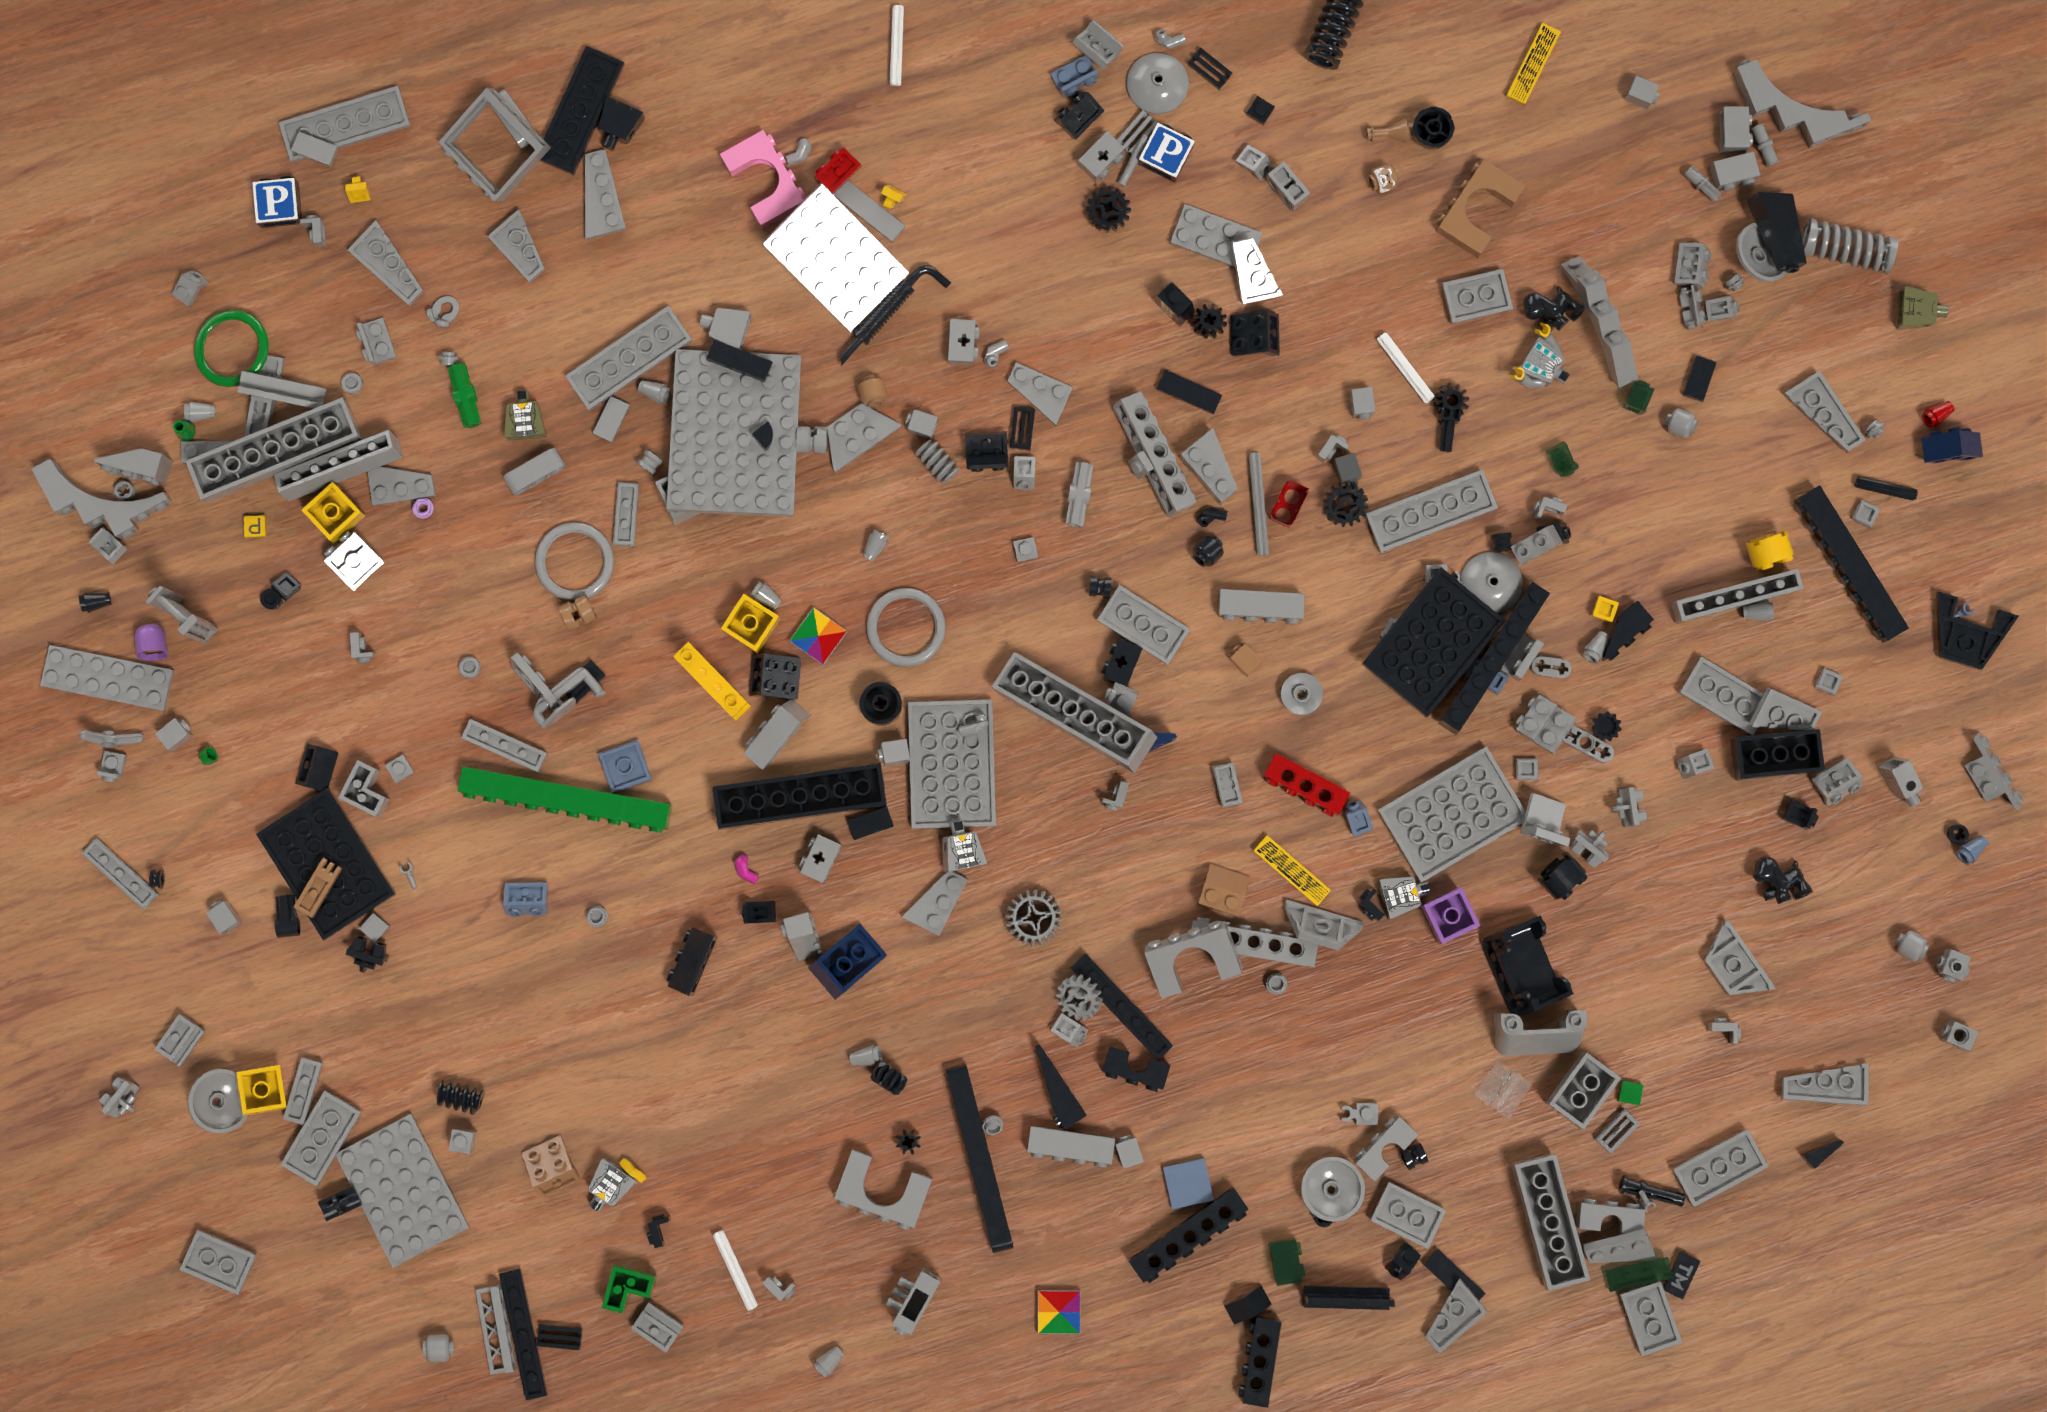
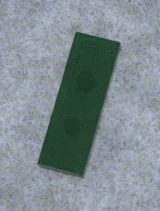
[1605,1256,1673,1292]

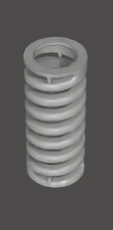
[1802,218,1898,275]

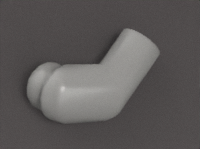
[984,340,1009,367]
[959,714,989,737]

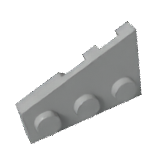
[488,209,545,283]

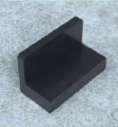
[295,744,338,791]

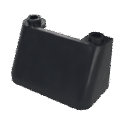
[1482,915,1574,1016]

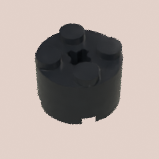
[859,682,902,726]
[1537,852,1588,900]

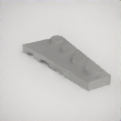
[348,220,424,307]

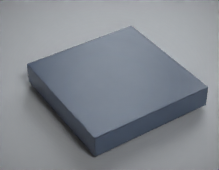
[598,740,652,794]
[1163,1158,1214,1209]

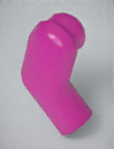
[735,855,759,885]

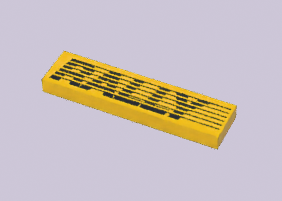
[1506,23,1561,106]
[1253,835,1331,906]

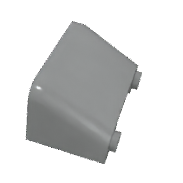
[1493,1009,1587,1056]

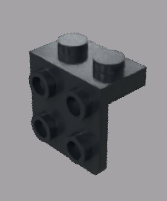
[965,431,1008,472]

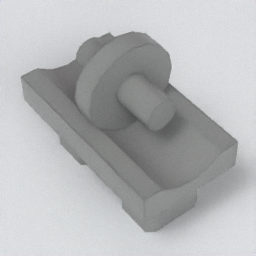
[1611,787,1647,827]
[1571,830,1610,868]
[99,1077,140,1118]

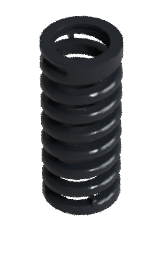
[1303,0,1364,70]

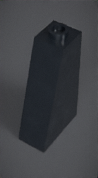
[1747,192,1807,273]

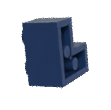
[1921,427,1983,464]

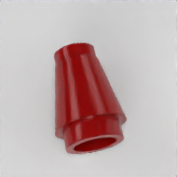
[1922,401,1955,428]

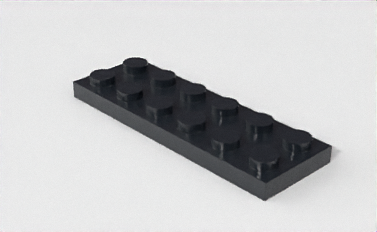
[540,46,625,176]

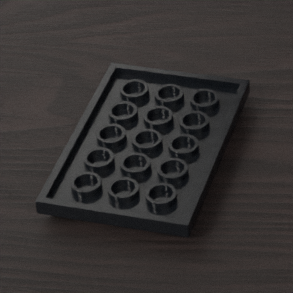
[1362,567,1506,718]
[256,788,396,941]

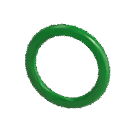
[194,310,269,387]

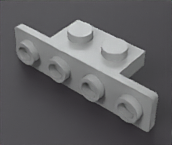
[1965,732,2024,811]

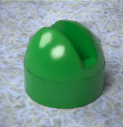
[199,747,218,765]

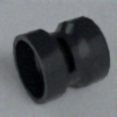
[1089,575,1112,598]
[1400,1143,1429,1170]

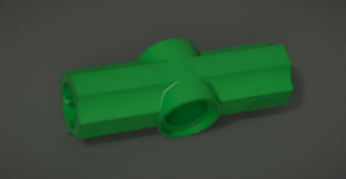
[448,363,482,428]

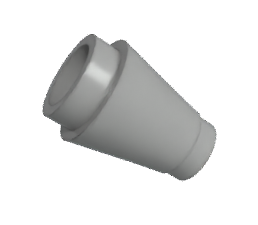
[638,380,671,404]
[184,402,216,422]
[863,529,889,562]
[750,581,782,610]
[1743,601,1774,622]
[1583,631,1610,664]
[850,1045,882,1066]
[813,1346,844,1378]

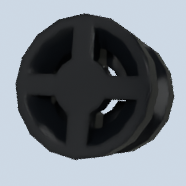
[1491,532,1513,553]

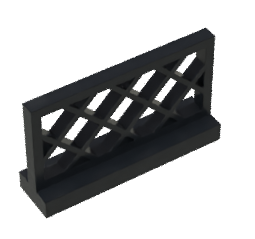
[1303,1285,1395,1310]

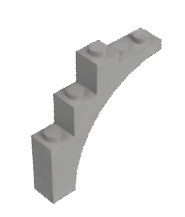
[1561,256,1638,388]
[31,459,172,539]

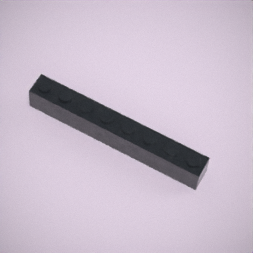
[1794,485,1909,643]
[1438,582,1550,735]

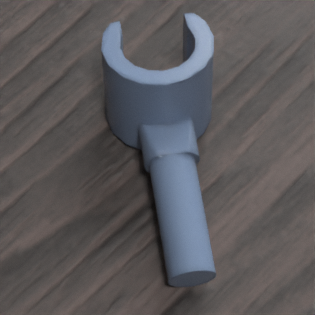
[1953,602,1975,618]

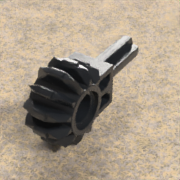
[1434,383,1470,453]

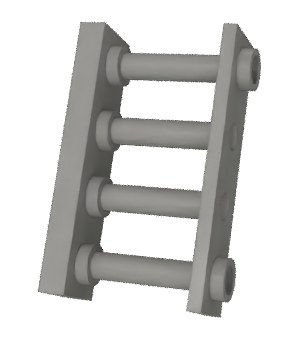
[145,586,219,644]

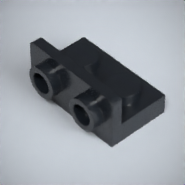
[1054,91,1105,140]

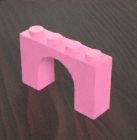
[720,130,806,230]

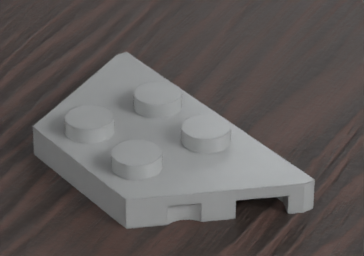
[827,403,901,473]
[1284,899,1364,951]
[1704,920,1775,995]

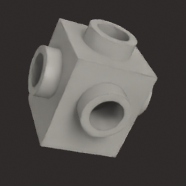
[1936,949,1971,983]

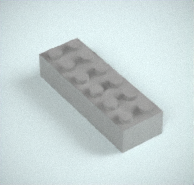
[1511,1153,1590,1291]

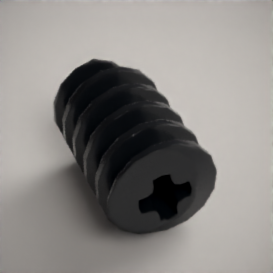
[437,1079,485,1115]

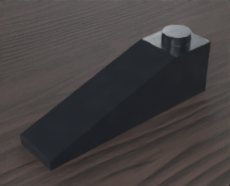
[1036,1044,1087,1129]

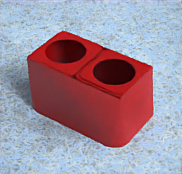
[1270,480,1309,528]

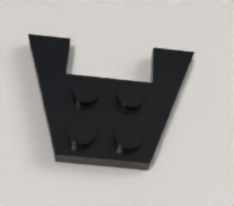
[1936,591,2019,670]

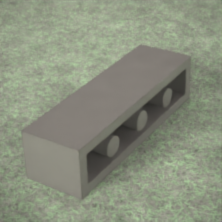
[1218,589,1305,624]
[1027,1126,1115,1168]

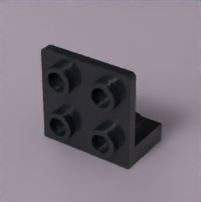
[1230,310,1280,357]
[749,653,801,700]

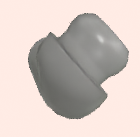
[1155,30,1186,49]
[786,138,811,165]

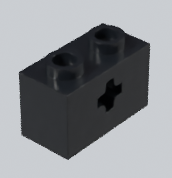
[1101,638,1143,687]

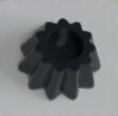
[1591,711,1622,741]

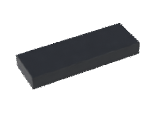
[706,340,773,382]
[1157,370,1222,415]
[1423,1249,1486,1301]

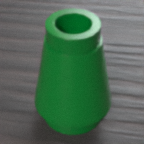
[173,420,196,441]

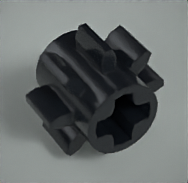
[896,1129,921,1155]

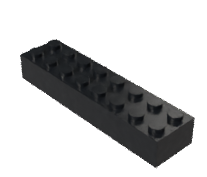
[713,763,887,830]

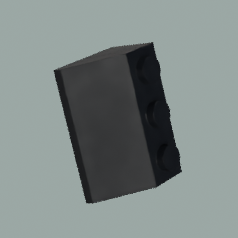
[666,927,718,996]

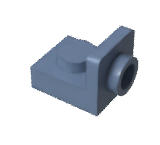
[1342,800,1373,837]

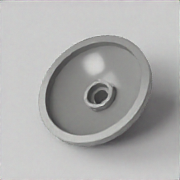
[1127,53,1189,115]
[1736,223,1787,282]
[1460,552,1523,614]
[187,1069,248,1134]
[1301,1157,1365,1222]

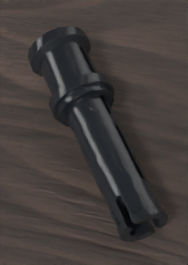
[1618,1175,1685,1207]

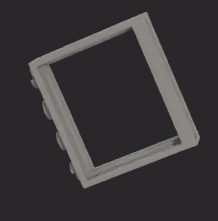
[438,88,551,202]

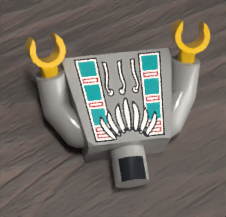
[1509,323,1570,388]

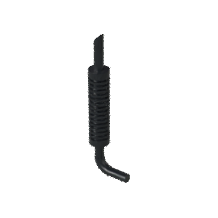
[840,265,951,366]

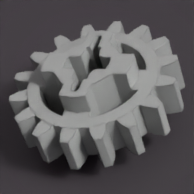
[1056,975,1103,1021]

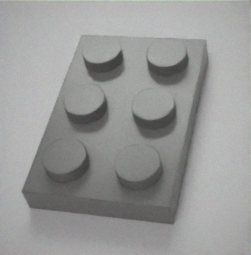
[1442,269,1513,325]
[1370,1182,1446,1249]
[180,1230,257,1295]
[1619,1280,1682,1356]

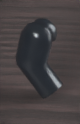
[1198,508,1228,527]

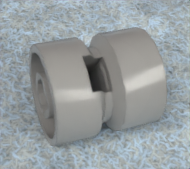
[796,426,828,454]

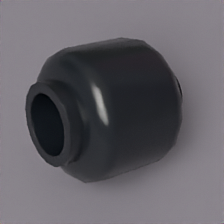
[1193,536,1224,567]

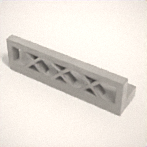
[237,371,326,408]
[475,1285,517,1375]

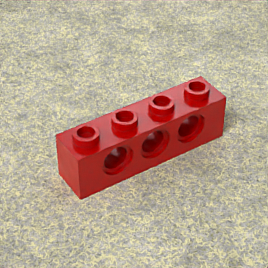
[1263,753,1351,817]

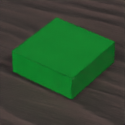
[1618,1080,1644,1106]

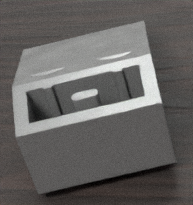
[94,448,173,486]

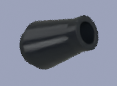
[79,592,112,613]

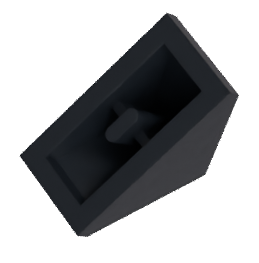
[1224,1285,1272,1325]

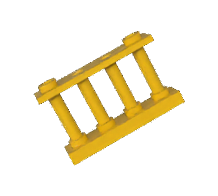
[673,642,751,721]

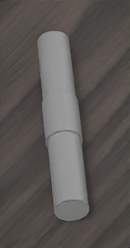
[1118,134,1150,186]

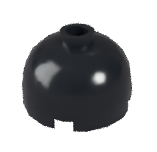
[1412,106,1455,150]

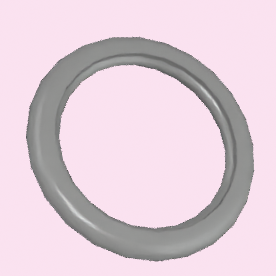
[535,522,614,601]
[866,588,946,667]

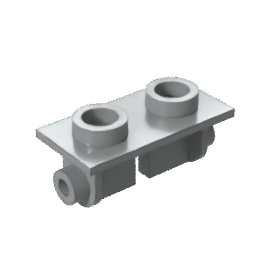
[1679,285,1706,330]

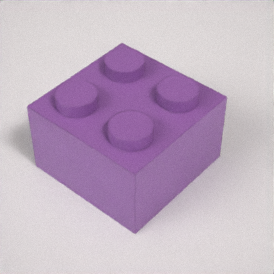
[1421,887,1480,944]

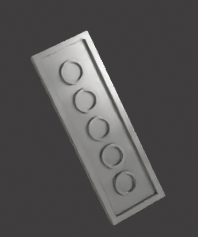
[279,86,411,163]
[565,306,693,411]
[1366,469,1498,553]
[40,645,174,711]

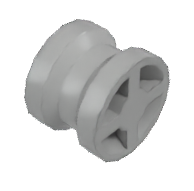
[637,450,663,475]

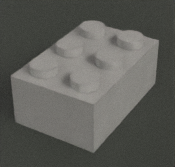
[1545,1052,1621,1130]

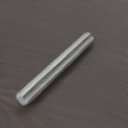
[1249,452,1269,556]

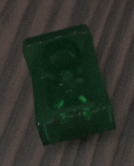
[1545,441,1579,477]

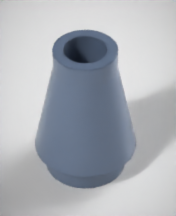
[1956,835,1989,865]

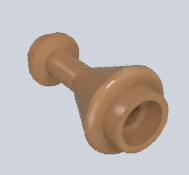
[1366,119,1414,144]

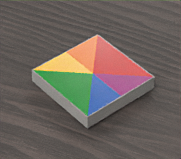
[789,607,848,666]
[1038,1290,1081,1334]

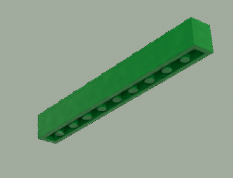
[457,767,672,833]

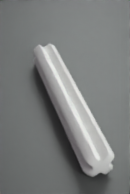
[890,5,904,86]
[1377,333,1435,403]
[713,1230,758,1311]

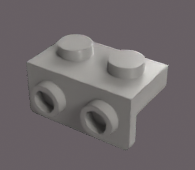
[1072,20,1124,69]

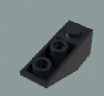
[1601,601,1654,662]

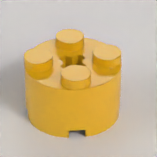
[1745,530,1794,570]

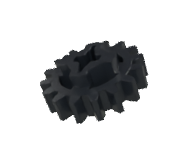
[1086,186,1131,233]
[1322,481,1369,527]

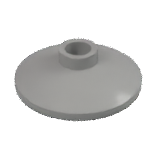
[1281,673,1323,715]

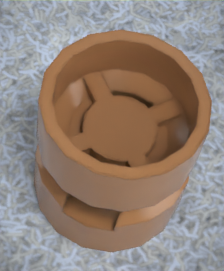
[559,595,597,631]

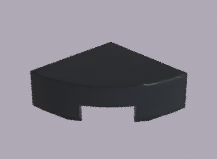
[752,421,773,451]

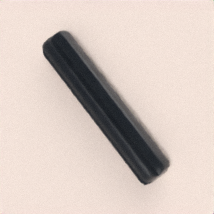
[1855,476,1918,501]

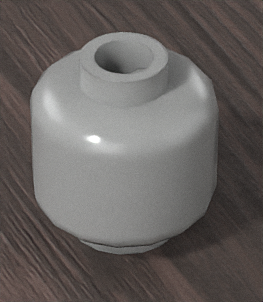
[1665,408,1698,438]
[1895,930,1929,962]
[423,1334,454,1363]

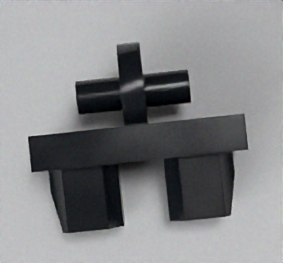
[345,936,389,973]
[318,1186,362,1222]

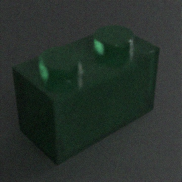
[1269,1238,1305,1286]

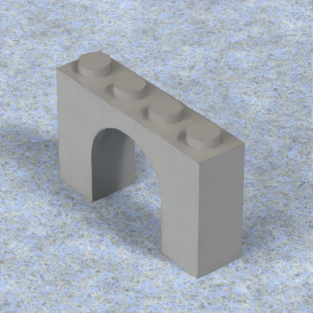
[1144,921,1243,999]
[834,1149,933,1230]

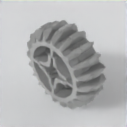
[1005,889,1063,947]

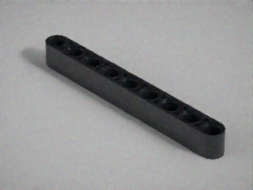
[946,1064,1014,1254]

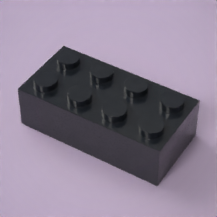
[1730,729,1825,781]

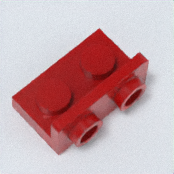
[814,148,862,194]

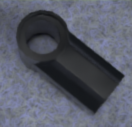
[275,895,300,938]

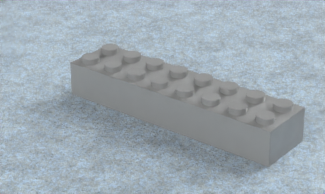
[185,397,363,503]
[992,652,1157,773]

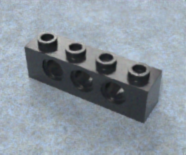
[1238,1316,1282,1408]

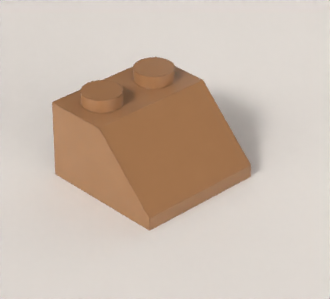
[1197,864,1250,917]

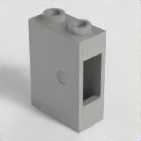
[886,1268,941,1336]

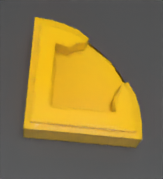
[619,1158,647,1183]

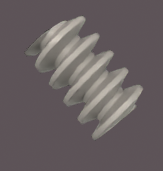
[915,440,960,486]

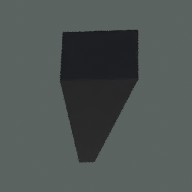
[1800,1139,1844,1169]

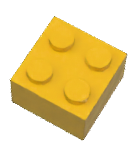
[302,482,366,544]
[721,594,781,654]
[235,1065,286,1117]

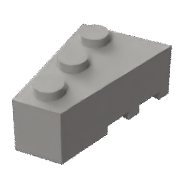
[1180,428,1237,505]

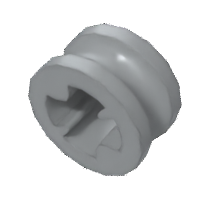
[114,481,136,501]

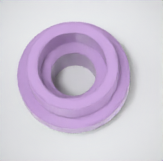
[412,498,434,519]

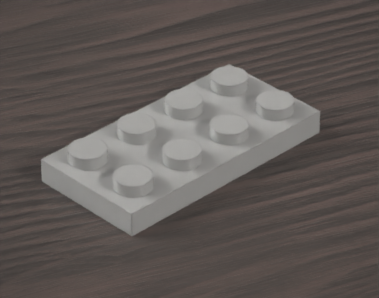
[1170,204,1262,268]
[1097,585,1190,665]
[1679,657,1764,736]
[280,1090,362,1186]
[1672,1129,1768,1207]

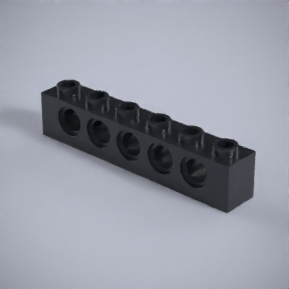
[1128,1187,1249,1283]

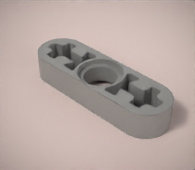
[1563,725,1614,763]

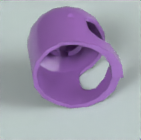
[134,624,168,661]

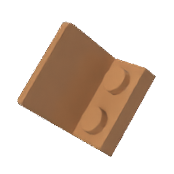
[522,1136,580,1198]

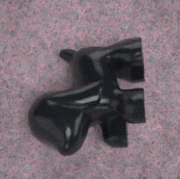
[1523,286,1585,332]
[1753,856,1813,905]

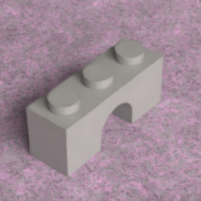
[1354,1116,1418,1181]
[1576,1198,1645,1234]

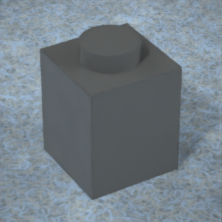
[1333,453,1362,486]

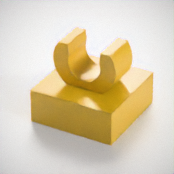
[345,176,371,203]
[881,185,907,209]

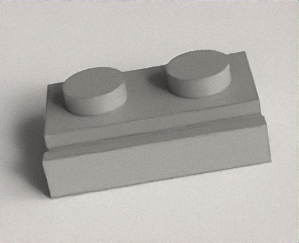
[154,1014,206,1067]
[631,1302,684,1353]

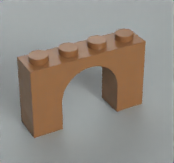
[1436,159,1525,259]

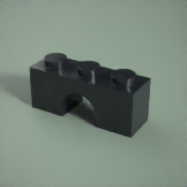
[1102,1046,1171,1092]

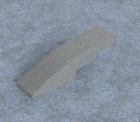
[245,355,285,436]

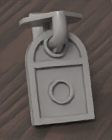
[511,652,606,729]

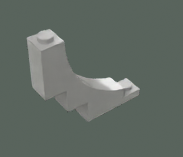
[1733,59,1871,148]

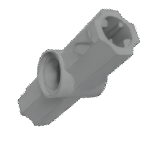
[1065,462,1094,527]

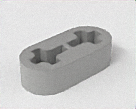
[1530,656,1571,679]

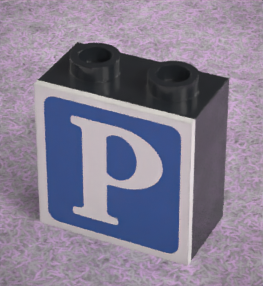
[1138,123,1195,183]
[252,176,302,228]

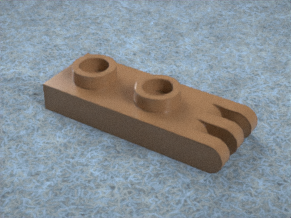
[294,858,342,918]

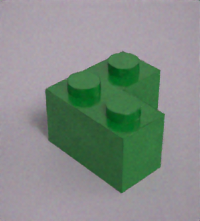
[602,1264,657,1313]

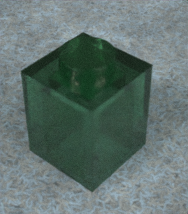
[1622,380,1654,415]

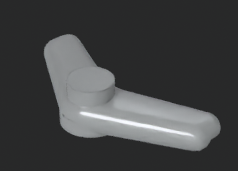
[79,730,144,748]

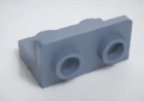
[1050,55,1099,97]
[503,882,548,917]

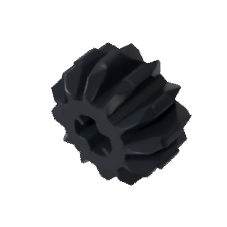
[1192,303,1227,339]
[870,1062,908,1095]

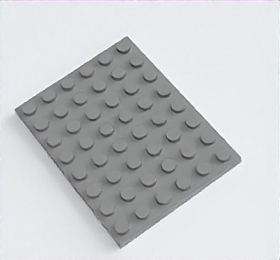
[666,349,801,517]

